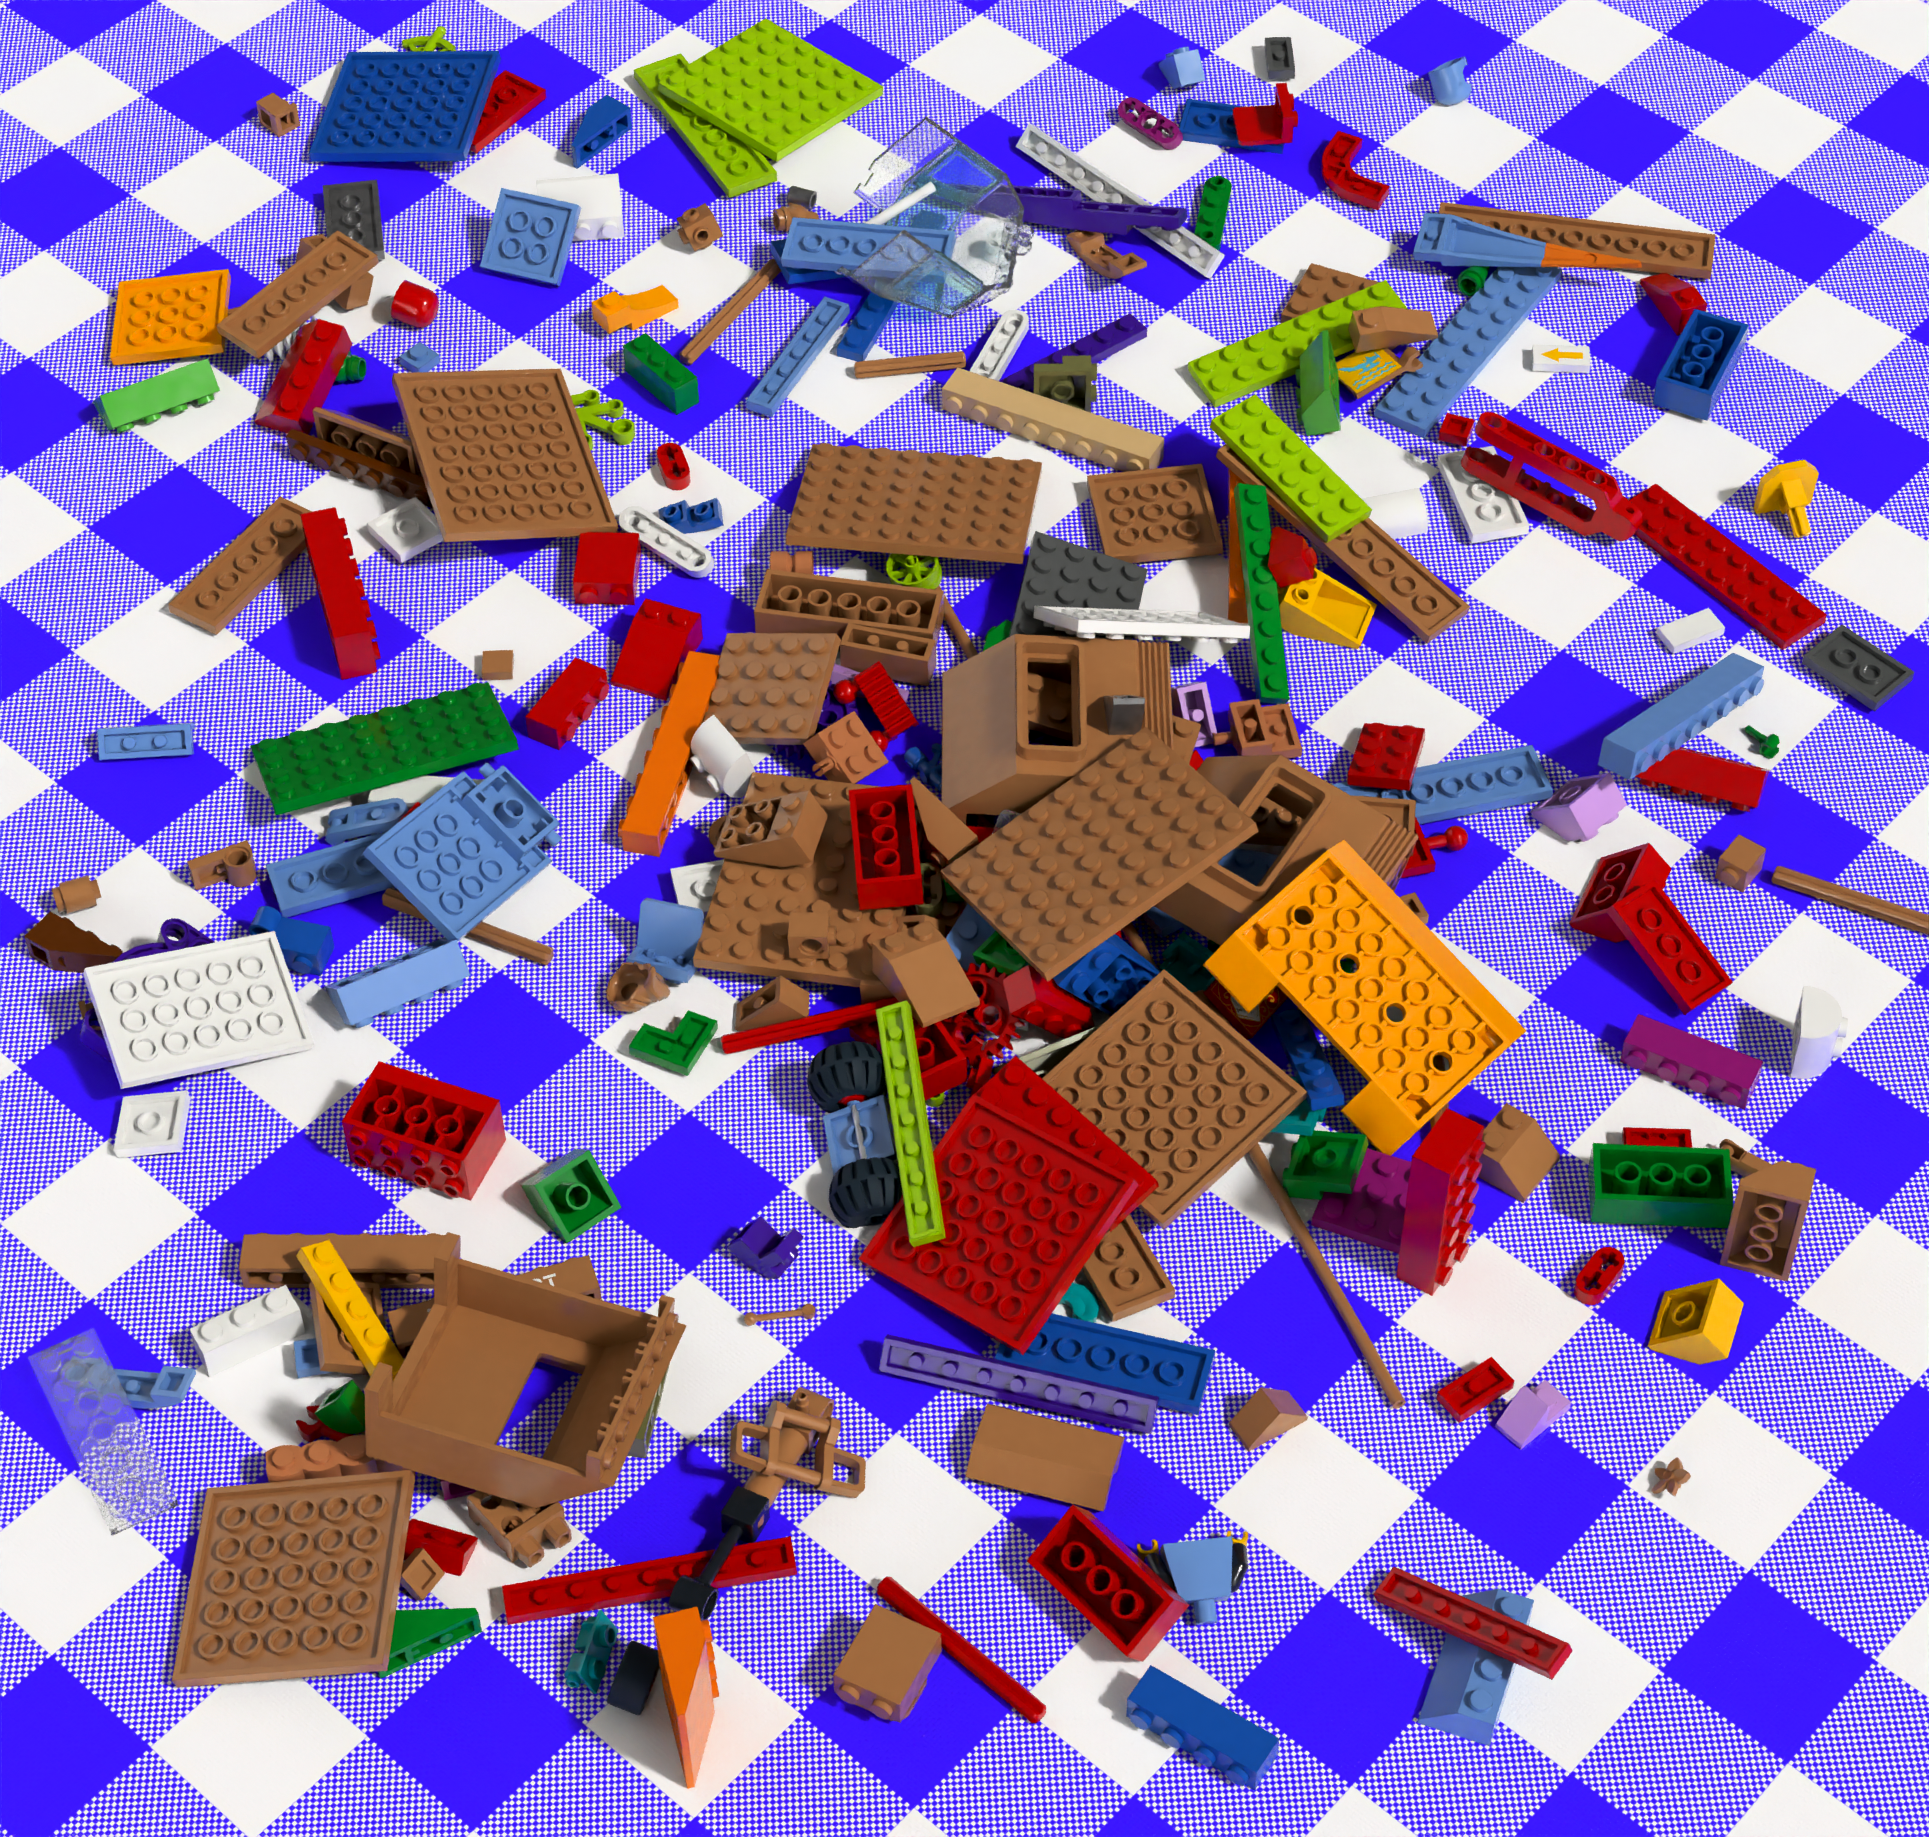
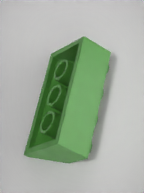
[93,358,220,433]

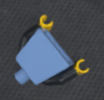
[1137,1531,1248,1625]

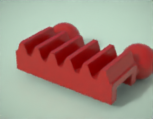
[833,661,919,753]

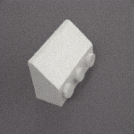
[536,173,625,242]

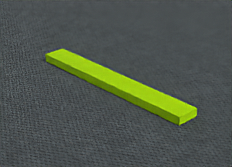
[876,1000,946,1247]

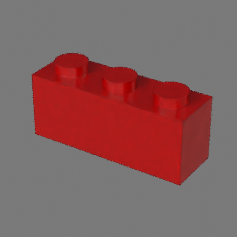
[525,657,609,750]
[1002,965,1094,1039]

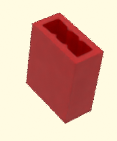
[573,532,641,605]

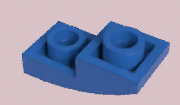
[658,498,724,534]

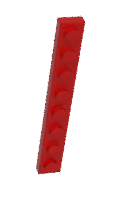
[502,1536,797,1625]

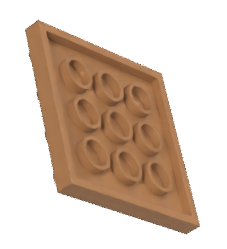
[1087,464,1223,563]
[701,633,841,745]

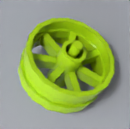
[886,553,942,589]

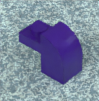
[727,1216,804,1279]

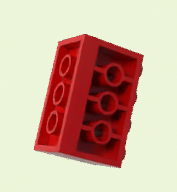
[342,1061,506,1201]

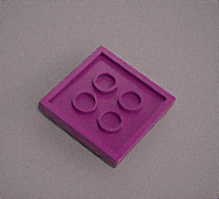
[1311,1148,1411,1254]

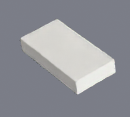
[1656,608,1725,654]

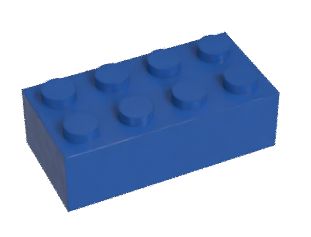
[1653,309,1749,421]

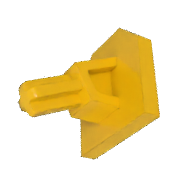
[1753,460,1819,538]

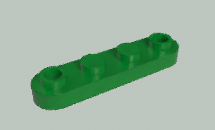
[1194,176,1232,251]

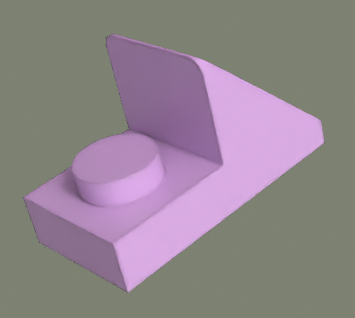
[1495,1380,1571,1449]

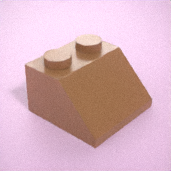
[1478,1103,1560,1203]

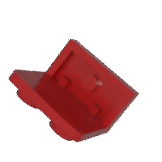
[1232,83,1298,146]

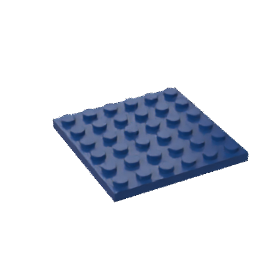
[309,51,501,162]

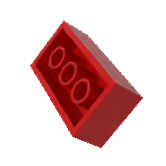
[849,784,924,910]
[1027,1505,1190,1662]

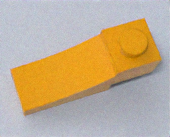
[591,285,679,334]

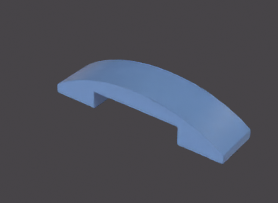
[59,1357,196,1409]

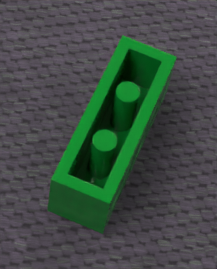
[623,333,699,415]

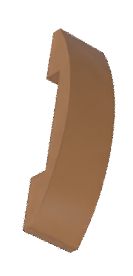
[1066,230,1147,279]

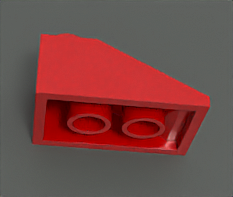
[610,598,703,701]

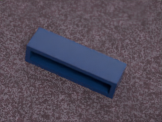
[1126,1665,1280,1791]

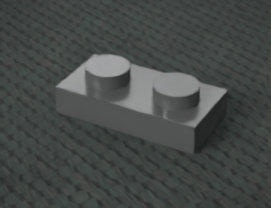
[1264,37,1295,80]

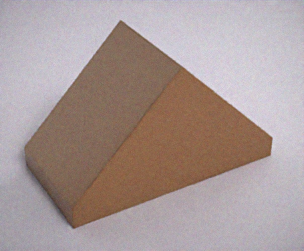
[1229,1387,1308,1452]

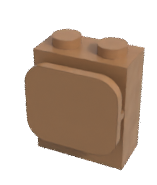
[833,1604,942,1723]

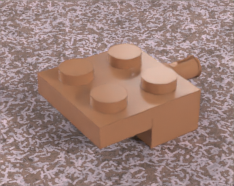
[1212,699,1302,758]
[804,711,889,784]

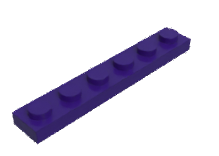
[999,314,1147,393]

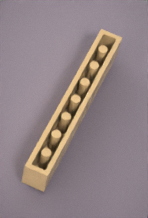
[942,367,1164,472]

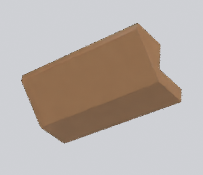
[965,1404,1125,1511]

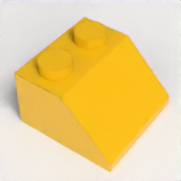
[1648,1278,1744,1365]

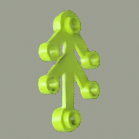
[571,390,635,450]

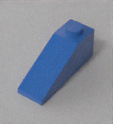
[571,95,632,169]

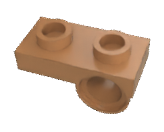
[187,840,256,890]

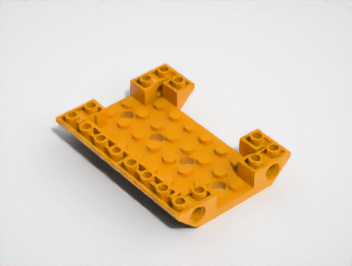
[1203,840,1526,1155]

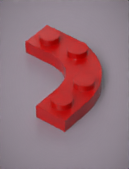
[1321,131,1390,210]

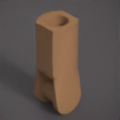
[1719,1139,1772,1177]

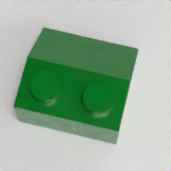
[520,1149,622,1243]

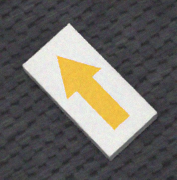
[1532,344,1591,373]

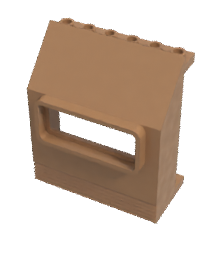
[942,634,1174,825]
[1154,755,1418,1017]
[364,1232,687,1508]

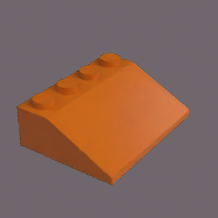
[653,1607,719,1789]

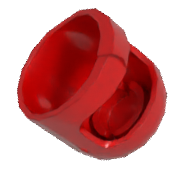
[391,280,439,328]

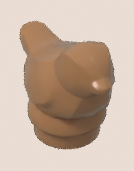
[773,203,819,232]

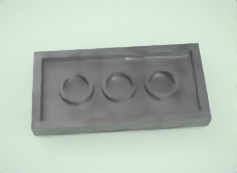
[323,180,385,260]

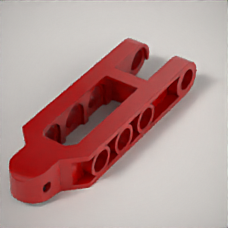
[1461,412,1643,541]

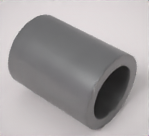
[787,186,817,210]

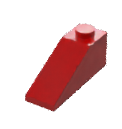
[1640,273,1707,336]

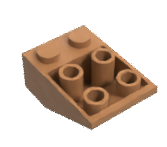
[713,790,828,867]

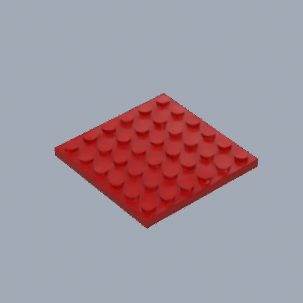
[859,1094,1138,1355]

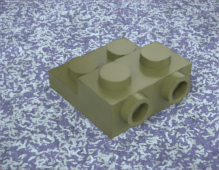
[1034,355,1097,413]

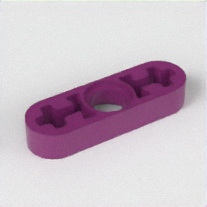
[1118,97,1183,150]

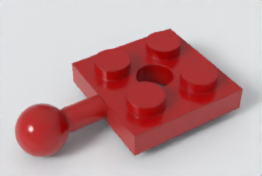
[1401,817,1468,878]

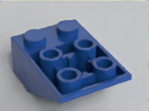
[1053,934,1161,1016]

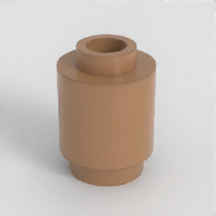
[51,875,102,914]

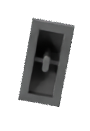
[1104,695,1145,735]

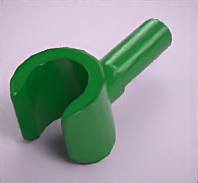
[1745,725,1780,759]

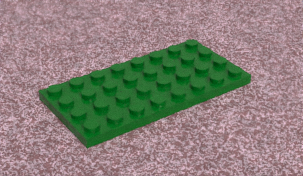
[251,682,519,815]

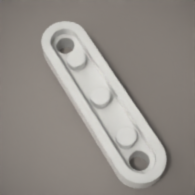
[970,310,1029,381]
[619,506,714,578]

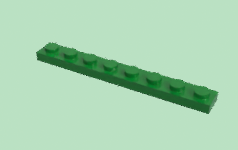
[1234,483,1289,704]

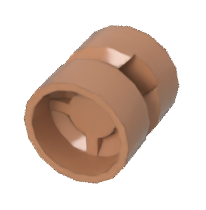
[770,551,814,575]

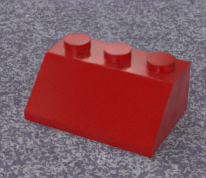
[1569,843,1671,943]

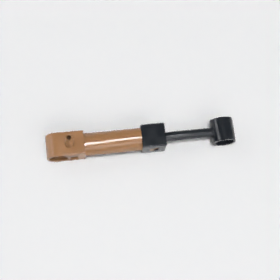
[669,1387,834,1621]

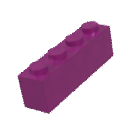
[1620,1014,1763,1110]

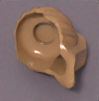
[606,962,670,1013]

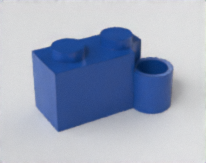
[249,906,334,976]

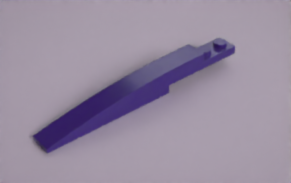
[918,179,1187,235]

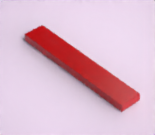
[1373,1567,1573,1680]

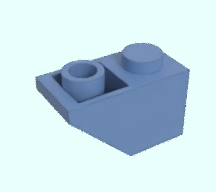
[1158,46,1206,90]

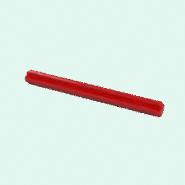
[721,997,899,1054]
[877,1576,1047,1724]

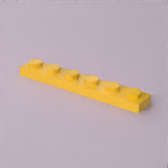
[296,1240,404,1381]

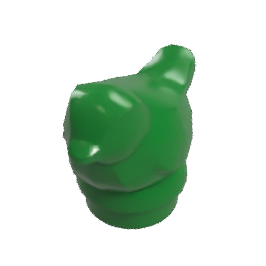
[334,351,366,383]

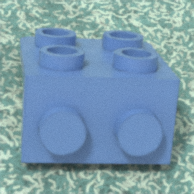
[626,898,704,984]

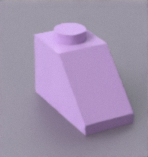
[1171,681,1217,748]

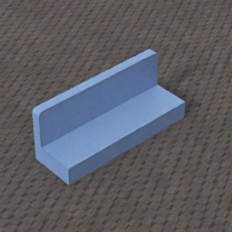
[97,722,196,760]

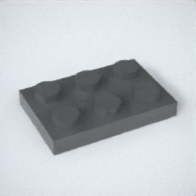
[1802,625,1914,712]

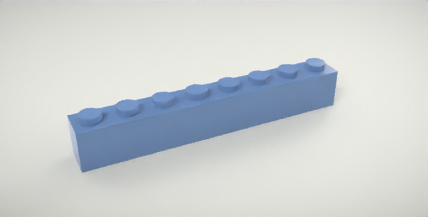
[1598,653,1764,780]

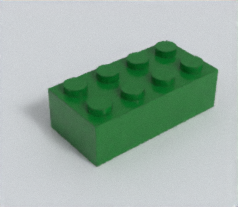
[1588,1143,1734,1229]

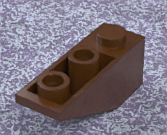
[24,911,123,973]

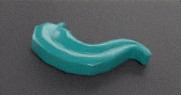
[1058,1283,1100,1323]

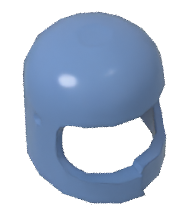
[1428,56,1472,105]

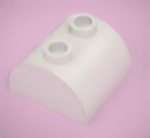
[690,715,756,798]
[1790,985,1848,1079]

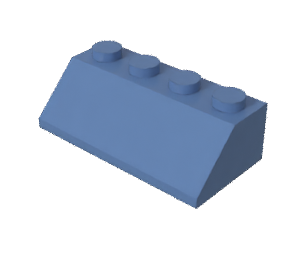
[324,938,471,1028]
[1418,1589,1534,1746]

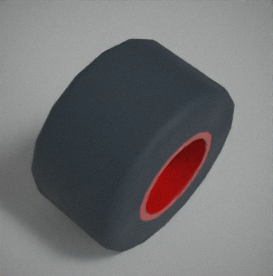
[607,1641,660,1715]

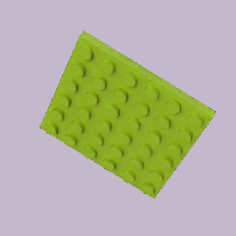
[658,18,883,162]

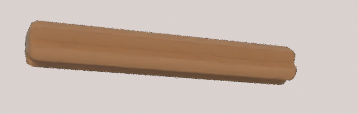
[854,351,966,379]

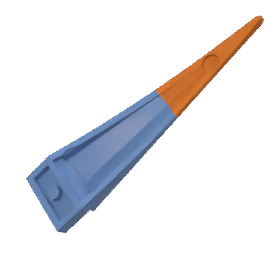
[1413,213,1642,268]

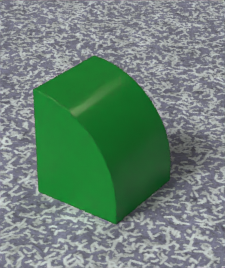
[314,1380,365,1434]

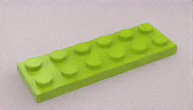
[1210,394,1372,543]

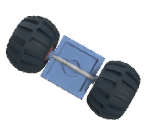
[807,1041,903,1228]

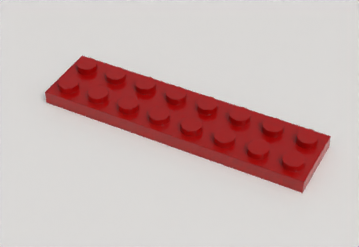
[1627,484,1827,650]

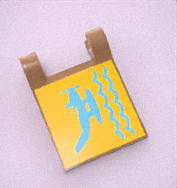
[1336,345,1423,399]

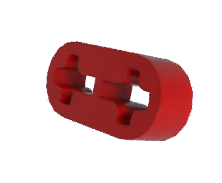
[657,443,691,490]
[1574,1247,1625,1305]

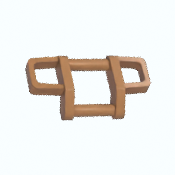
[730,1400,866,1498]

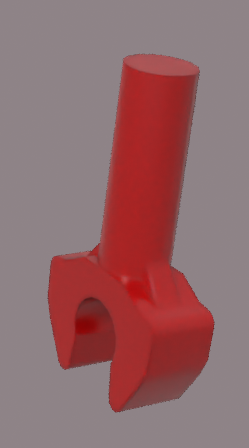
[296,1405,354,1442]

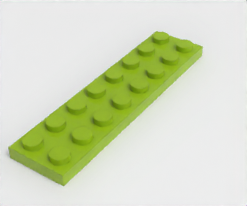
[634,53,777,198]
[1188,280,1408,408]

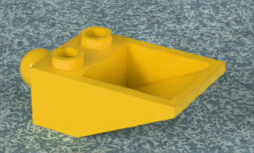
[1277,567,1377,649]

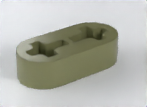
[914,862,943,918]

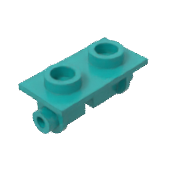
[564,1610,618,1694]

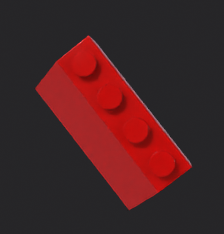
[254,319,352,435]
[1635,747,1770,812]

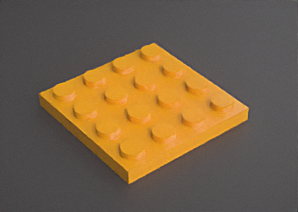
[110,269,231,365]

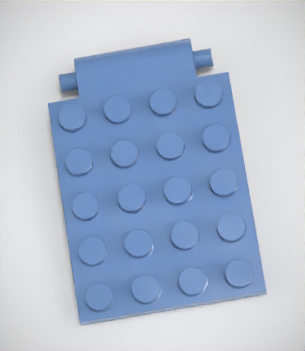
[363,762,562,942]

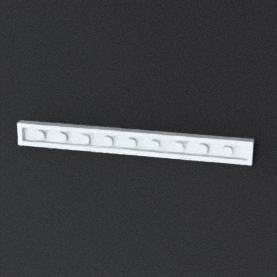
[1016,123,1225,279]

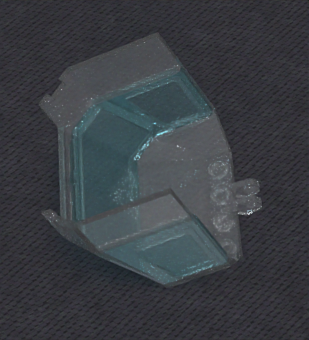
[837,116,1034,319]

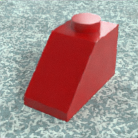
[1268,527,1317,588]

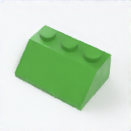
[1295,330,1341,436]

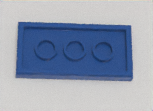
[1179,99,1285,154]

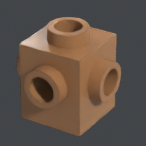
[676,203,723,251]

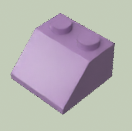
[1531,773,1627,842]

